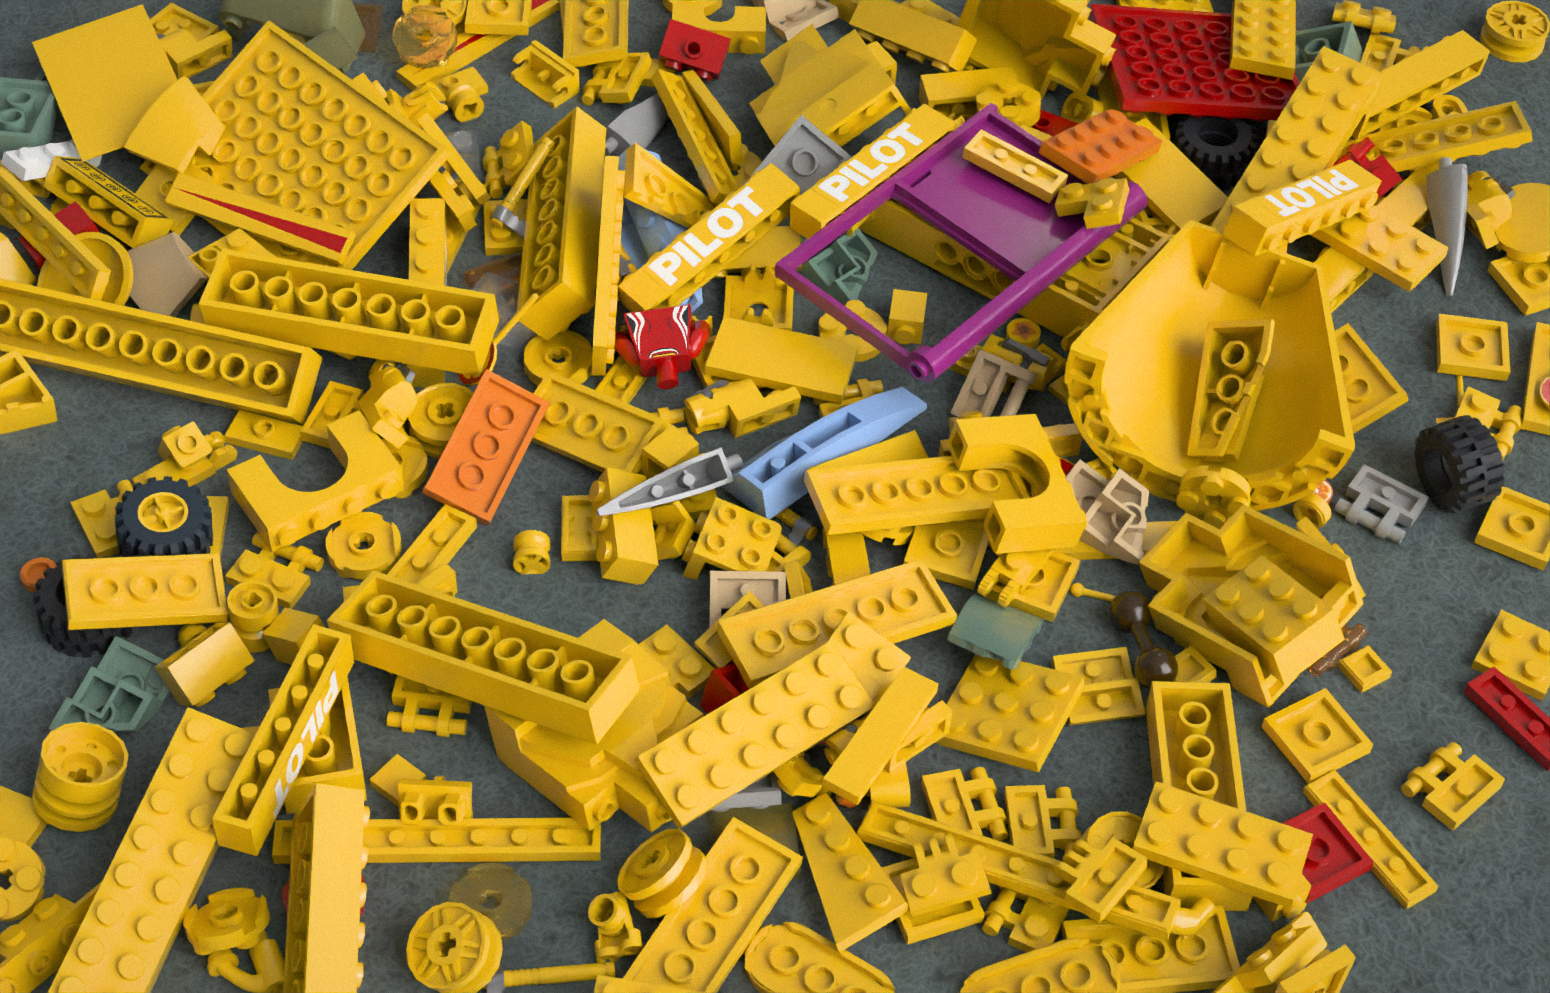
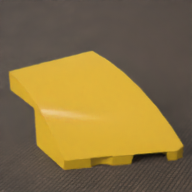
[124,76,226,174]

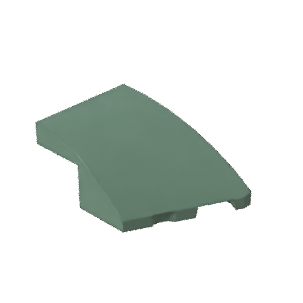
[797,228,878,305]
[947,594,1045,670]
[48,636,171,732]

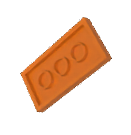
[1038,109,1163,184]
[422,369,550,526]

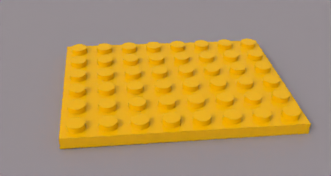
[139,20,451,270]

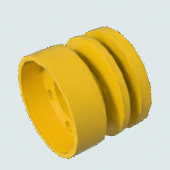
[31,722,128,832]

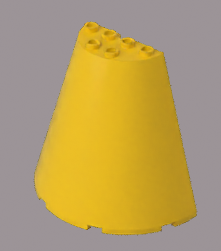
[1065,220,1355,511]

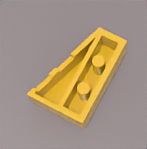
[0,349,58,435]

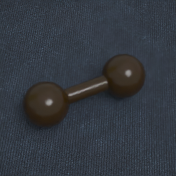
[1109,591,1178,689]

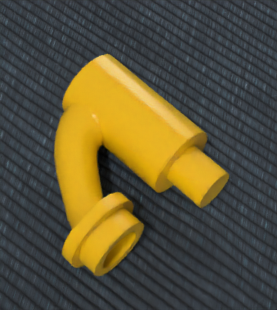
[207,930,285,993]

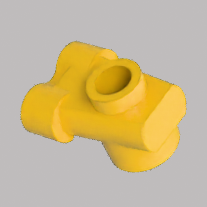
[588,892,643,963]

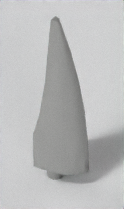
[604,75,683,156]
[1426,157,1468,296]
[596,447,743,516]

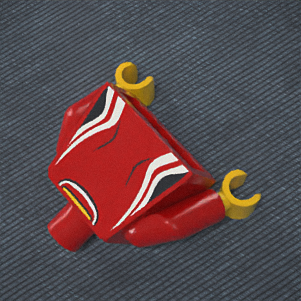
[614,304,713,390]

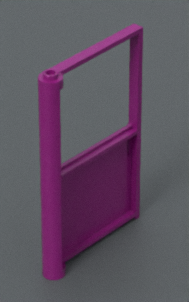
[775,102,1147,383]

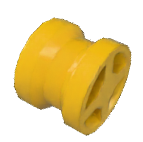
[445,81,484,122]
[513,530,550,575]

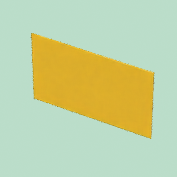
[32,4,178,162]

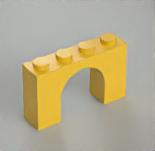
[227,410,404,552]
[947,414,1087,554]

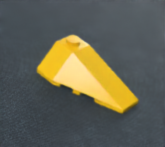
[1187,319,1275,458]

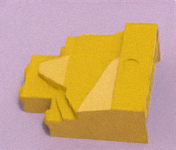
[957,0,1116,99]
[749,24,912,147]
[1138,504,1364,708]
[484,619,704,833]

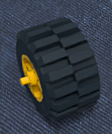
[114,476,213,557]

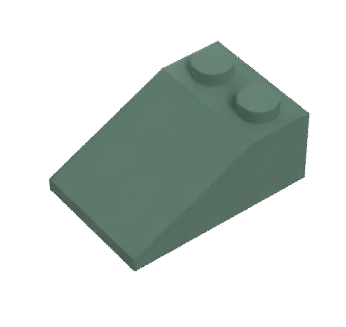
[1295,21,1362,82]
[0,77,59,160]

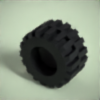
[1174,114,1258,191]
[1414,415,1505,514]
[33,554,133,658]

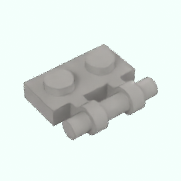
[1334,464,1429,544]

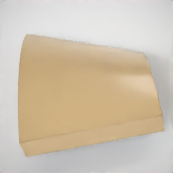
[752,0,839,42]
[127,232,208,317]
[1066,459,1149,565]

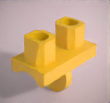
[398,776,473,826]

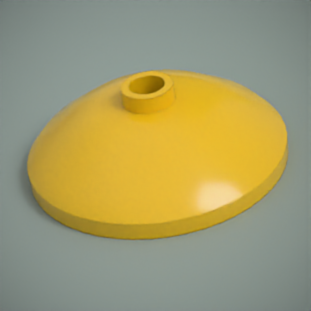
[37,232,133,306]

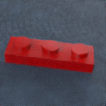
[1464,666,1550,771]

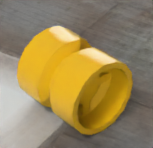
[227,580,279,653]

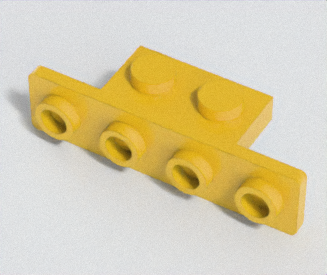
[0,882,102,993]
[1212,912,1327,993]

